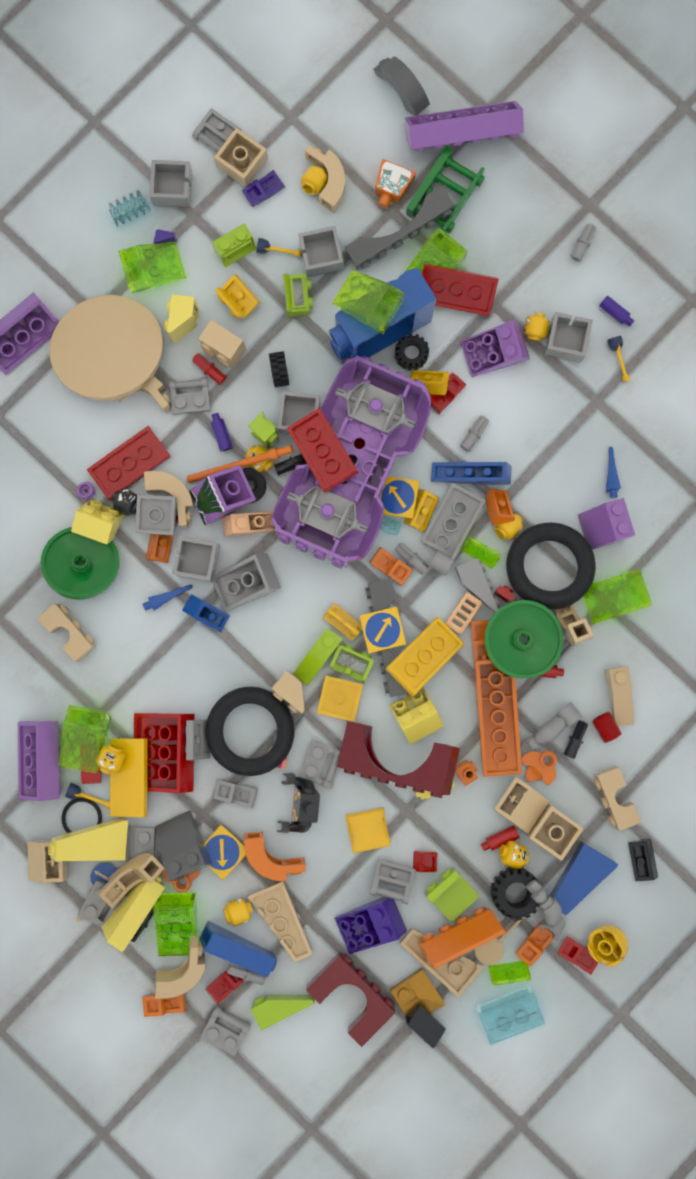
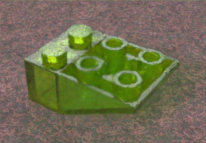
[405,227,468,274]
[118,242,186,294]
[332,269,405,334]
[583,568,652,624]
[59,705,111,773]
[153,893,197,956]

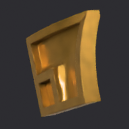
[389,967,445,1016]

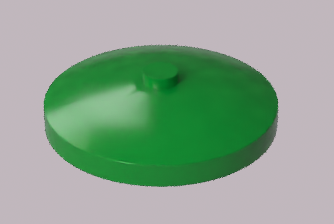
[41,527,120,600]
[484,600,563,679]

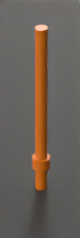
[187,445,294,483]

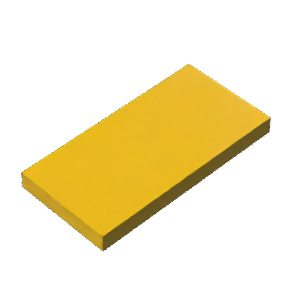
[385,617,465,697]
[110,738,147,818]

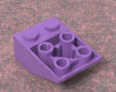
[461,320,530,377]

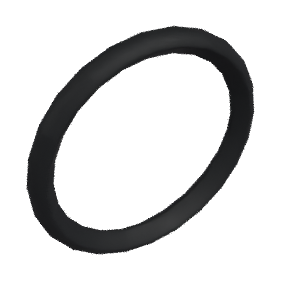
[61,798,102,833]

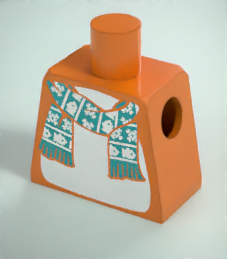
[375,159,416,209]

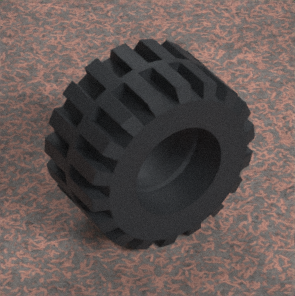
[490,867,540,920]

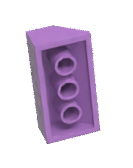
[0,292,59,375]
[18,721,61,801]

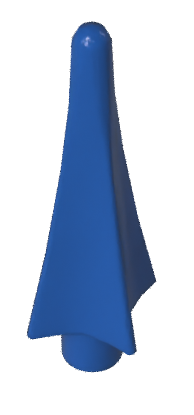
[605,447,621,498]
[142,584,192,611]

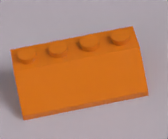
[418,907,506,969]

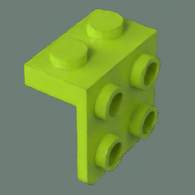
[425,867,478,921]

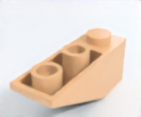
[222,511,275,537]

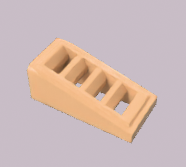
[445,592,483,635]

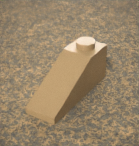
[604,666,634,726]

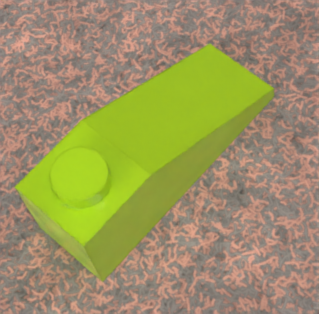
[293,628,343,685]
[251,995,315,1031]

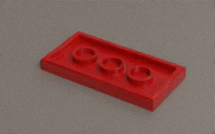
[422,263,499,316]
[286,408,359,493]
[86,426,171,501]

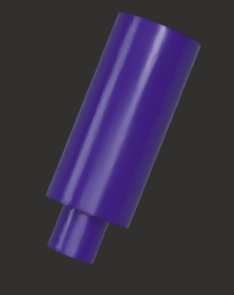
[599,295,634,327]
[211,413,233,452]

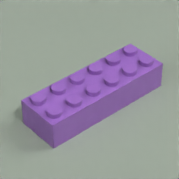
[404,101,524,151]

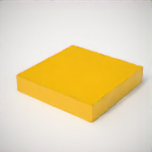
[317,676,363,722]

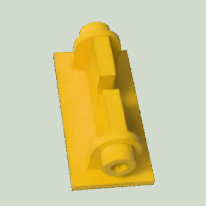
[322,603,362,641]

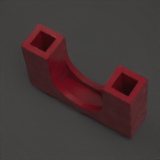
[306,952,395,1047]

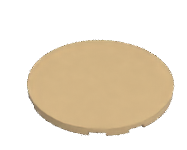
[50,295,164,401]

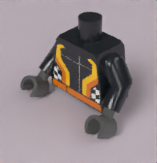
[277,773,320,833]

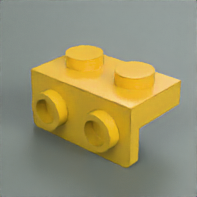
[215,274,261,319]

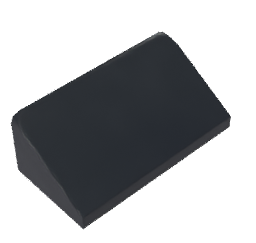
[628,839,658,881]
[405,1004,446,1048]

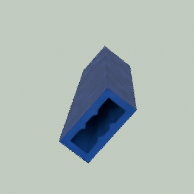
[550,841,618,915]
[199,921,277,977]

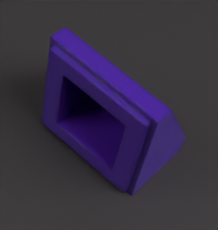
[153,229,177,249]

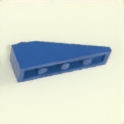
[431,462,512,485]

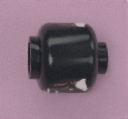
[111,488,137,516]

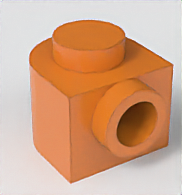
[455,759,478,786]

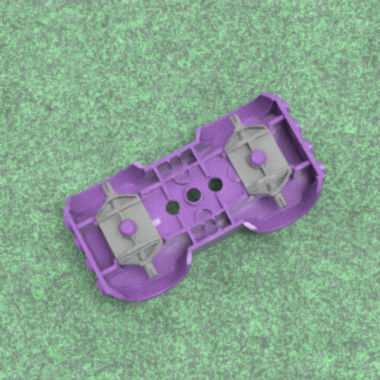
[271,355,431,569]

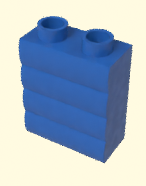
[329,268,436,361]

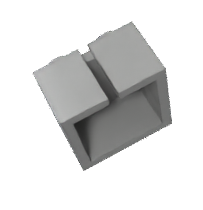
[150,160,192,207]
[298,226,344,277]
[544,312,593,362]
[277,391,321,434]
[172,536,220,583]

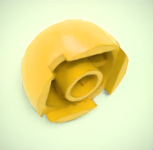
[587,924,629,967]

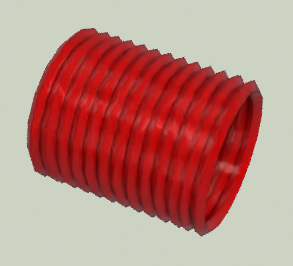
[592,712,622,743]

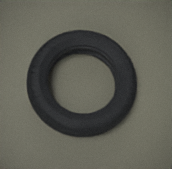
[506,522,596,609]
[206,687,295,776]

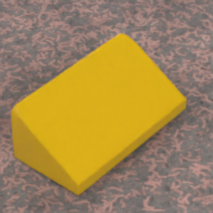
[410,370,449,395]
[403,489,439,532]

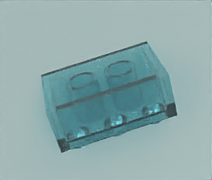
[476,986,545,1045]

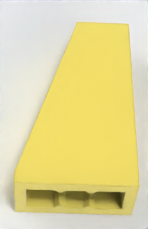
[48,818,128,861]
[102,875,165,952]

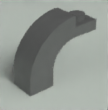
[374,56,430,116]

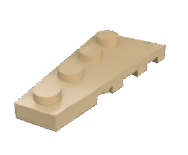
[247,881,313,962]
[399,928,483,998]

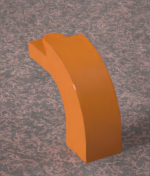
[244,831,306,881]

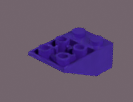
[335,897,407,954]

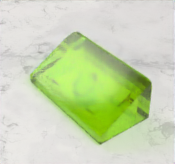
[460,536,501,569]
[489,961,531,986]

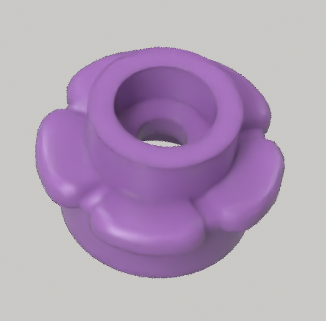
[77,482,96,500]

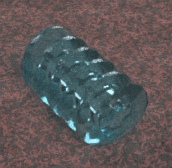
[109,190,151,227]

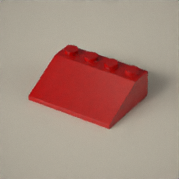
[134,713,195,793]

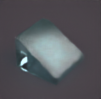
[380,517,402,536]

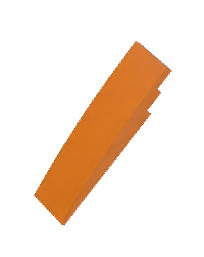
[470,620,522,777]

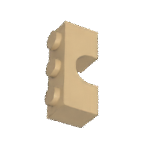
[37,603,96,662]
[593,766,641,831]

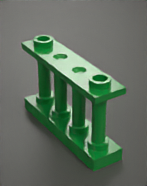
[406,145,485,238]

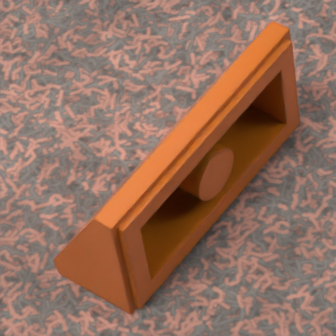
[485,489,515,526]
[145,534,174,563]

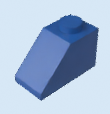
[182,594,230,632]

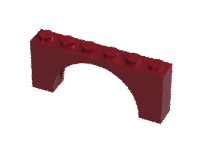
[337,721,460,798]

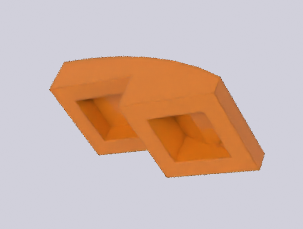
[369,547,413,585]
[515,921,554,967]
[142,993,187,1017]

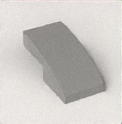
[213,779,258,808]

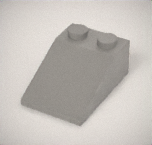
[213,553,281,612]

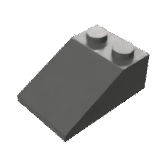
[155,810,212,881]

